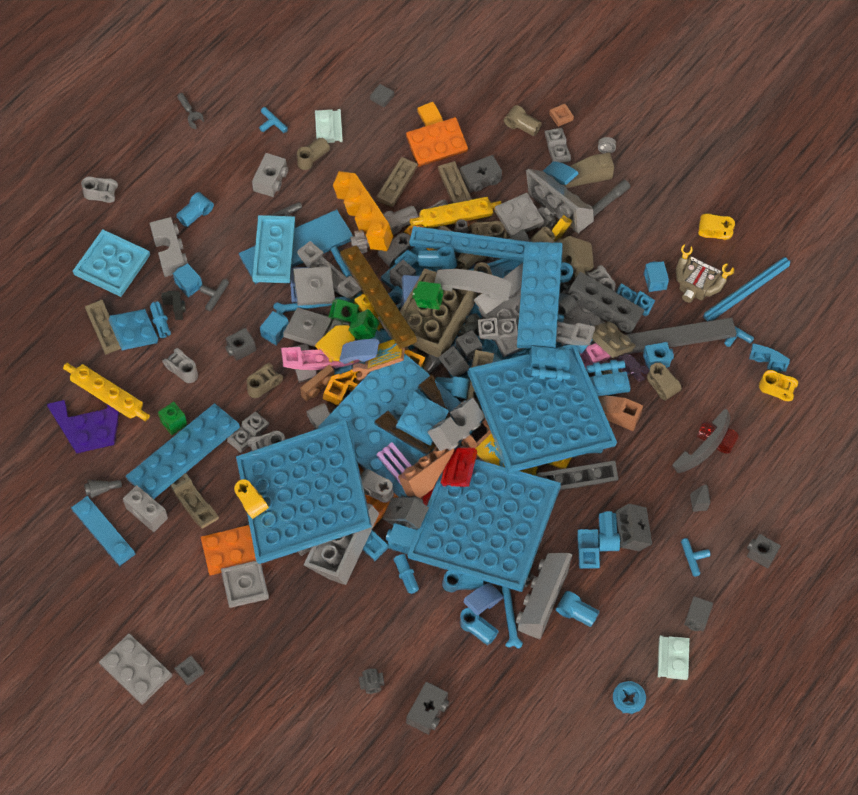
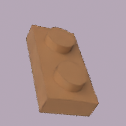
[300,365,334,401]

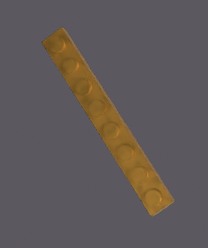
[340,245,417,349]

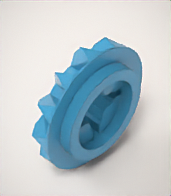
[613,681,646,715]

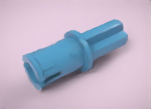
[150,302,171,338]
[393,554,419,594]

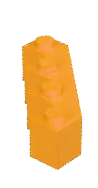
[333,171,393,251]
[323,350,425,406]

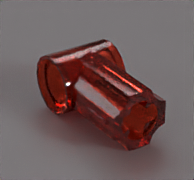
[697,421,739,454]

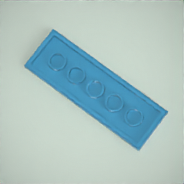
[239,210,353,284]

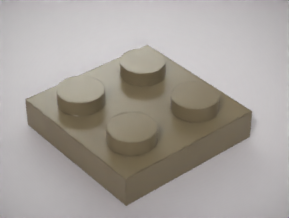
[592,322,636,358]

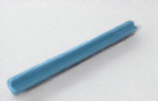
[703,257,790,322]

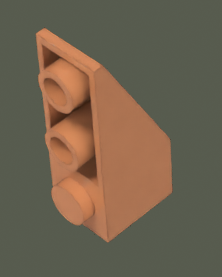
[598,395,643,431]
[398,446,454,498]

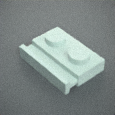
[315,109,343,143]
[657,636,689,680]

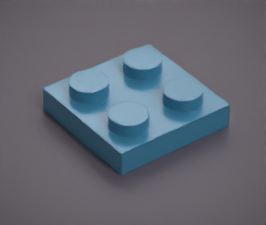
[109,309,158,350]
[396,392,449,445]

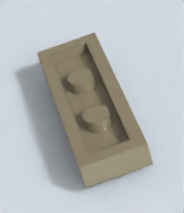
[377,157,418,208]
[438,161,472,204]
[85,300,121,355]

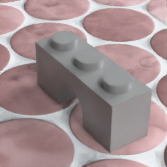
[150,217,188,277]
[427,398,485,451]

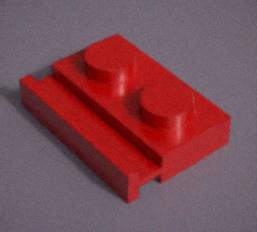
[440,448,478,487]

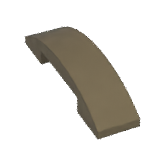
[170,473,219,529]

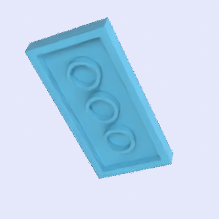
[252,215,295,283]

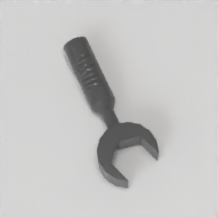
[177,93,204,129]

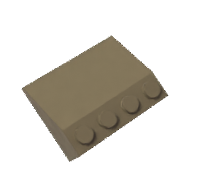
[400,268,477,357]

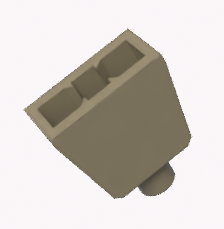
[557,236,594,279]

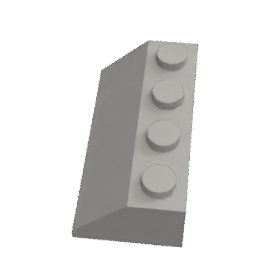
[526,169,594,233]
[304,503,379,585]
[516,553,572,639]

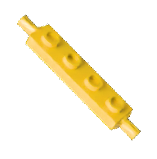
[410,197,502,228]
[63,363,150,421]

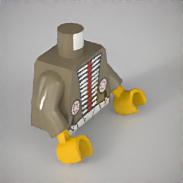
[676,244,735,303]

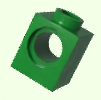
[413,281,444,310]
[328,299,360,324]
[349,309,380,340]
[158,401,187,436]

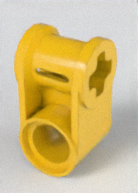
[698,214,735,240]
[759,370,798,401]
[234,479,269,519]

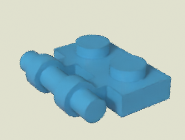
[530,346,570,381]
[586,359,630,396]

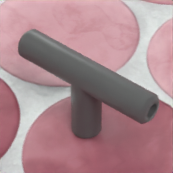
[269,202,302,225]
[200,279,229,311]

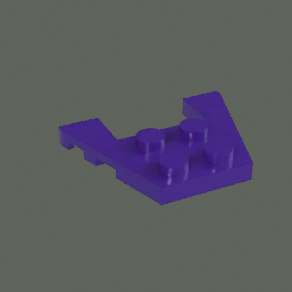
[47,387,122,453]

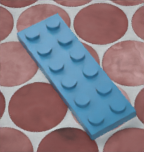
[517,242,563,348]
[126,403,240,499]

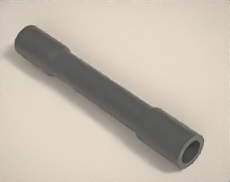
[592,180,631,217]

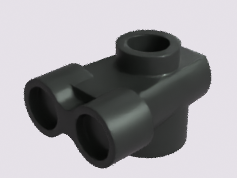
[458,313,486,337]

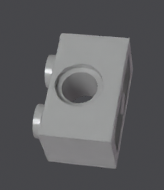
[252,153,288,197]
[123,485,168,532]

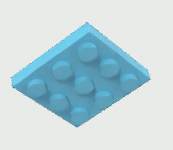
[73,229,150,297]

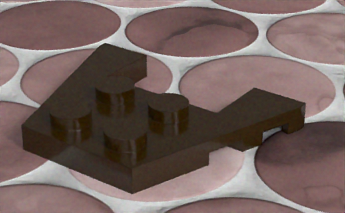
[374,375,452,455]

